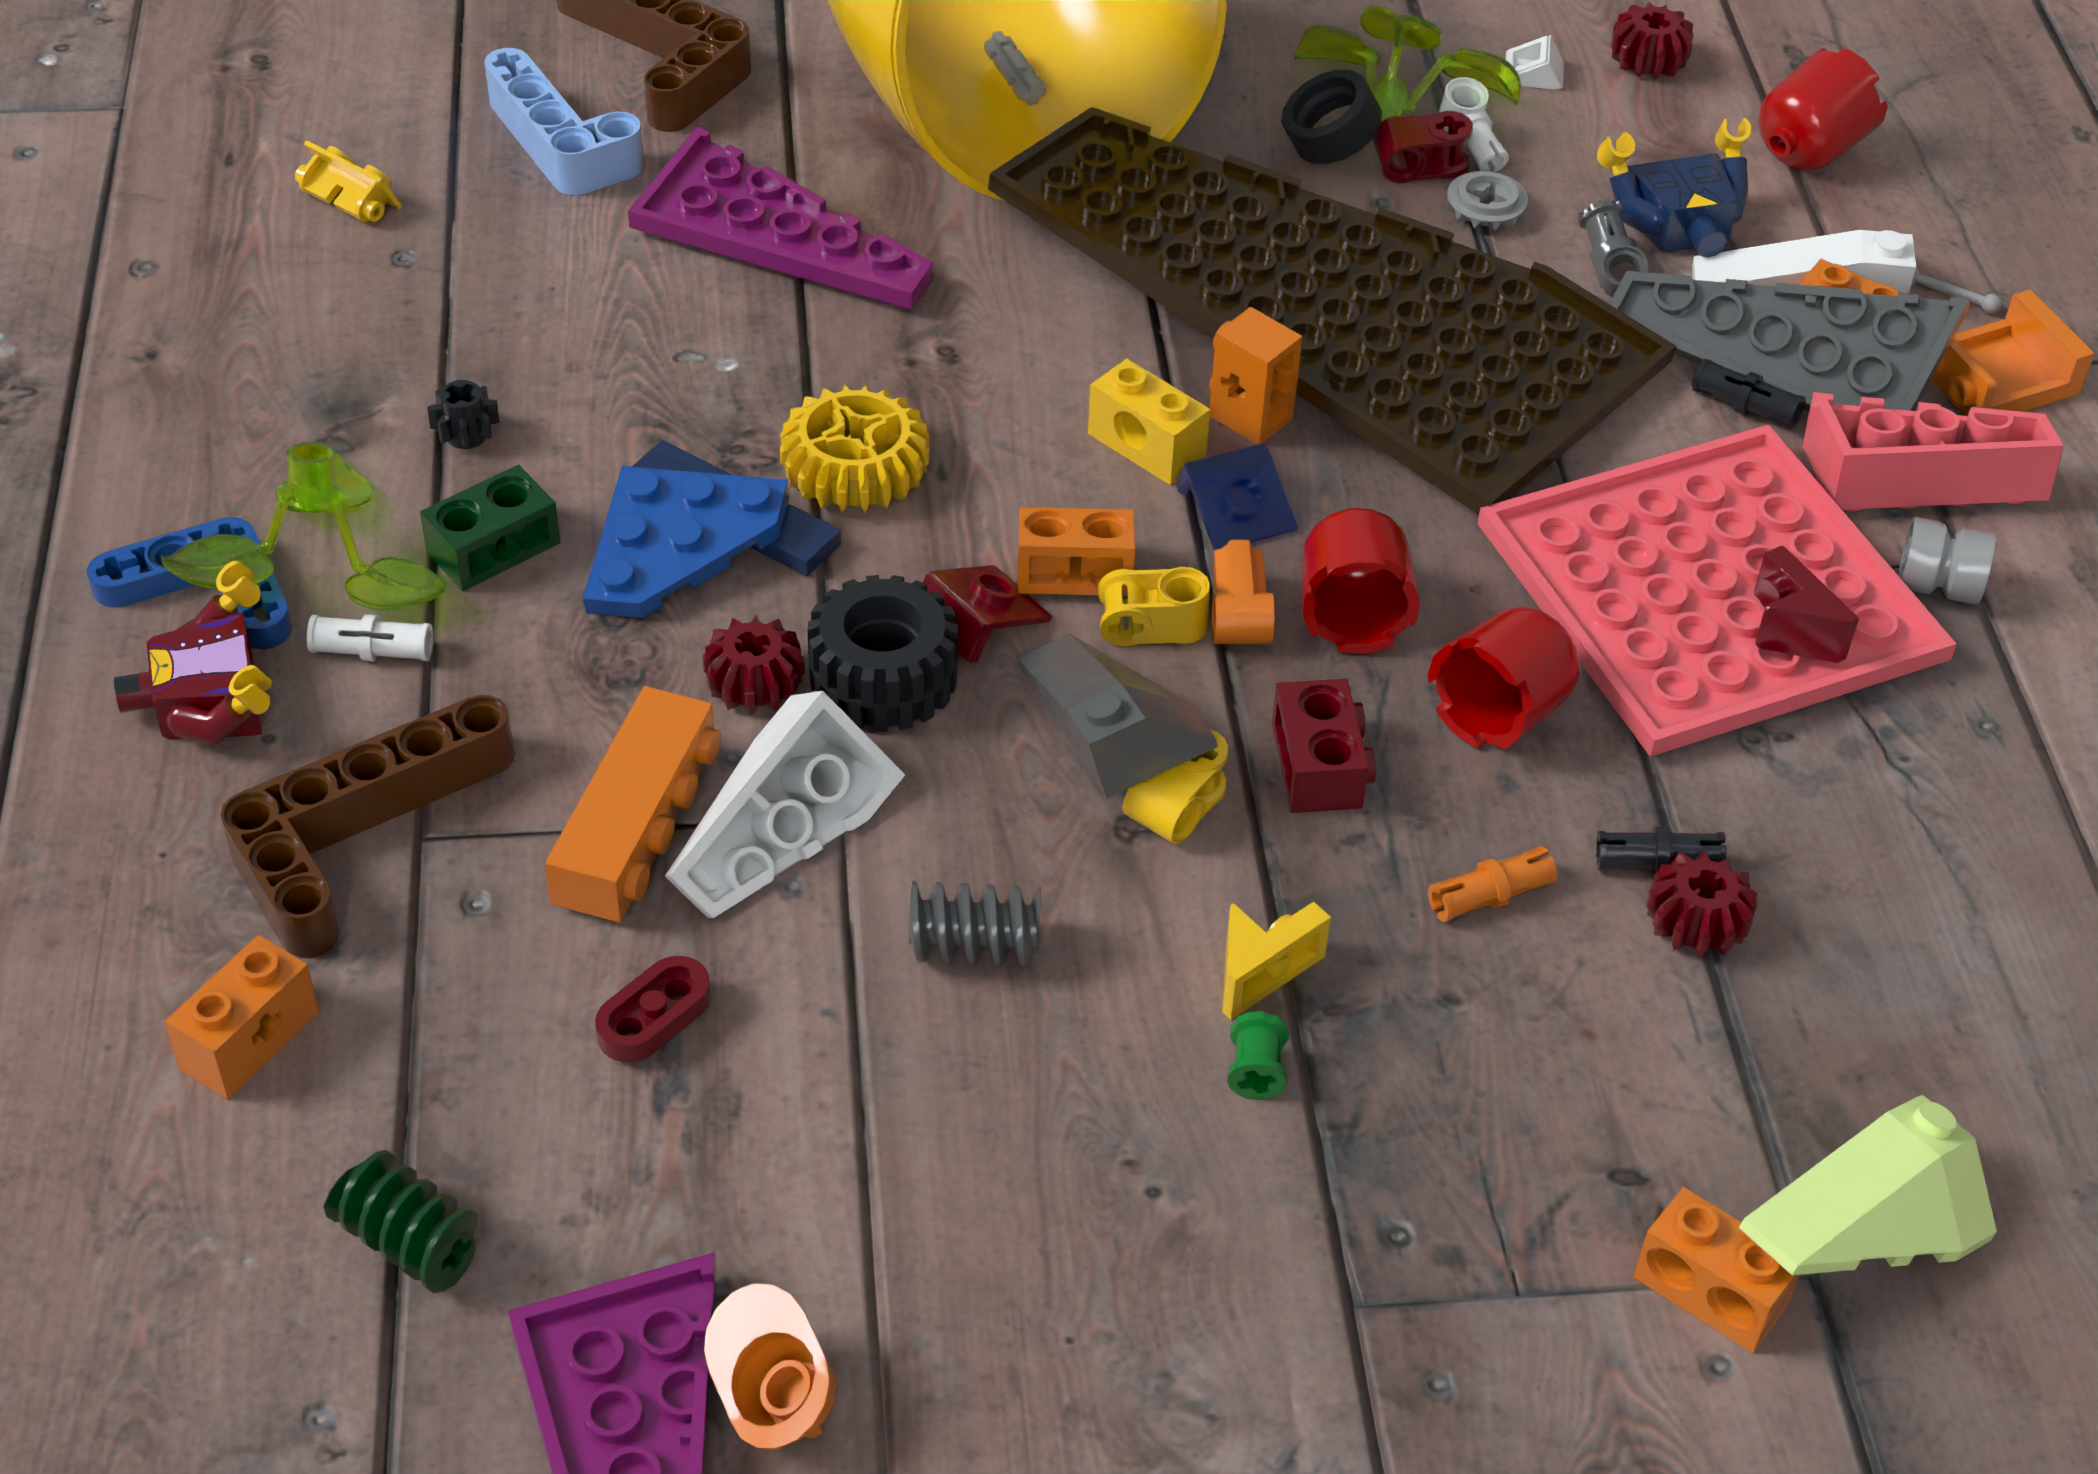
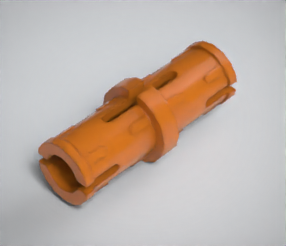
[1428,846,1558,922]

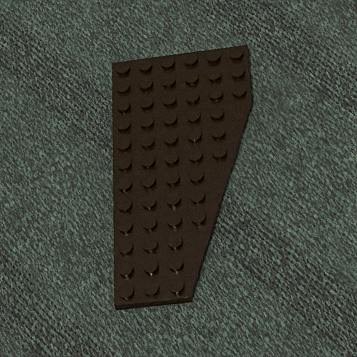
[988,107,1677,515]

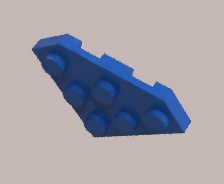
[583,466,790,618]

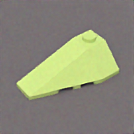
[1739,1095,1997,1275]

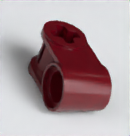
[1373,111,1473,183]

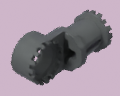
[1577,199,1649,297]

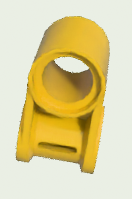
[1098,567,1210,647]
[1122,729,1228,845]

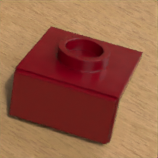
[923,565,1052,662]

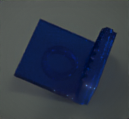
[1176,443,1298,550]

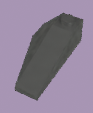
[1017,634,1218,798]

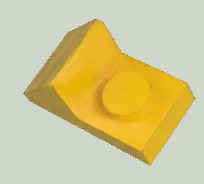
[1222,901,1331,1020]

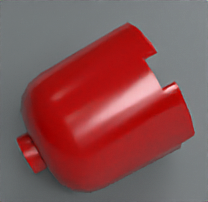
[1758,48,1888,171]
[1302,508,1420,654]
[1427,606,1579,749]

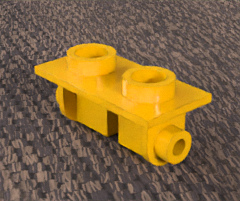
[295,140,402,223]

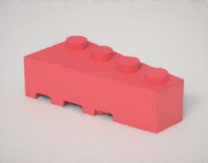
[1802,392,2064,512]

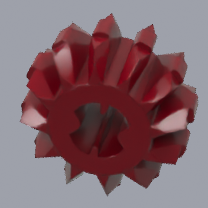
[1611,2,1694,79]
[703,614,805,715]
[1646,850,1758,959]

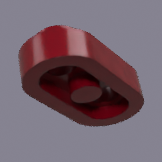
[595,956,711,1062]

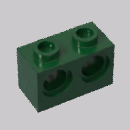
[420,464,561,592]

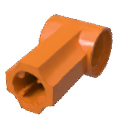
[1211,540,1275,645]

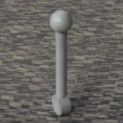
[1911,267,2002,314]

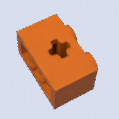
[1209,307,1303,446]
[164,934,319,1100]

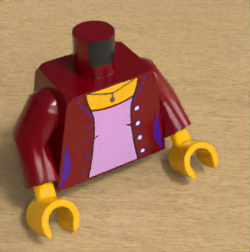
[114,561,272,746]

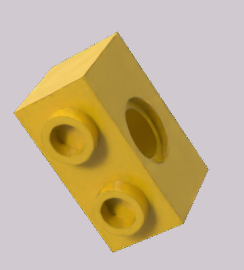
[1088,358,1210,486]

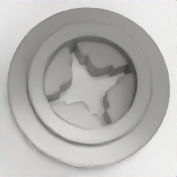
[1447,171,1528,231]

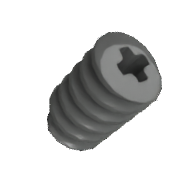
[909,881,1041,968]

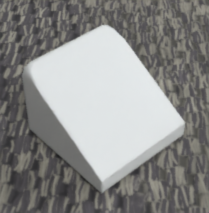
[1504,35,1564,90]

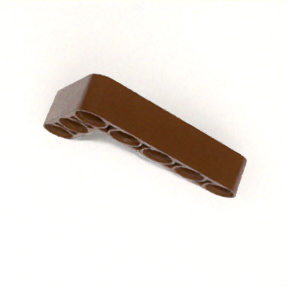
[556,0,751,132]
[220,695,515,958]

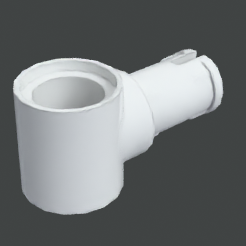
[1439,77,1509,172]

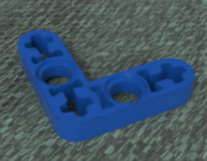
[87,517,292,649]

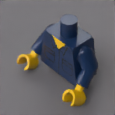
[1597,118,1752,257]

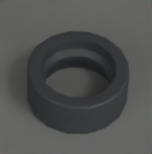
[1281,69,1382,164]

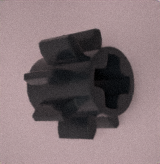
[427,380,500,449]

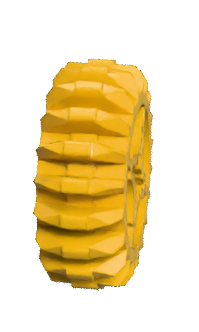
[780,384,929,513]

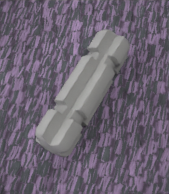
[984,31,1046,105]

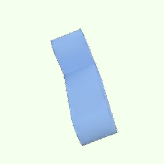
[484,48,644,195]

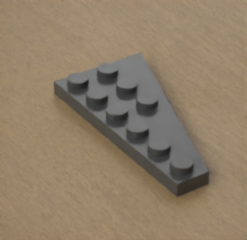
[1609,271,1970,411]

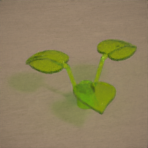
[1294,5,1521,122]
[161,442,447,611]

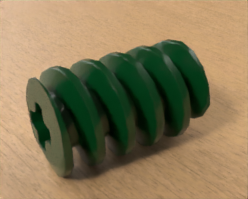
[323,1150,478,1293]

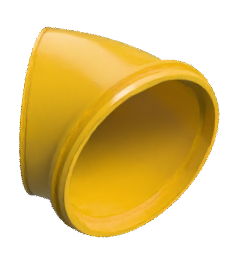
[827,0,1227,201]

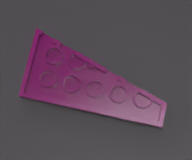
[628,126,933,310]
[508,1252,716,1474]

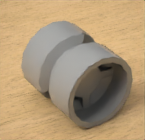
[1898,517,1996,605]

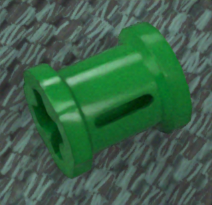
[1227,1011,1290,1100]

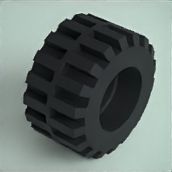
[807,575,958,732]

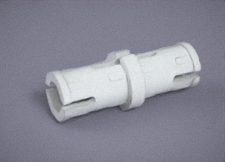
[306,614,433,662]

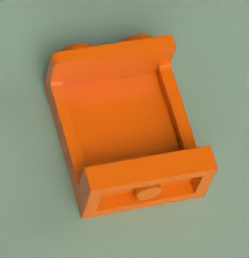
[1932,289,2095,416]

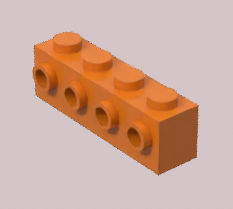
[544,686,721,923]

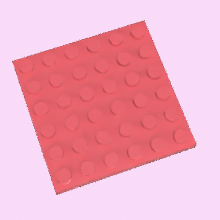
[1478,424,1957,757]

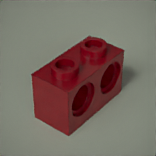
[1272,678,1376,813]

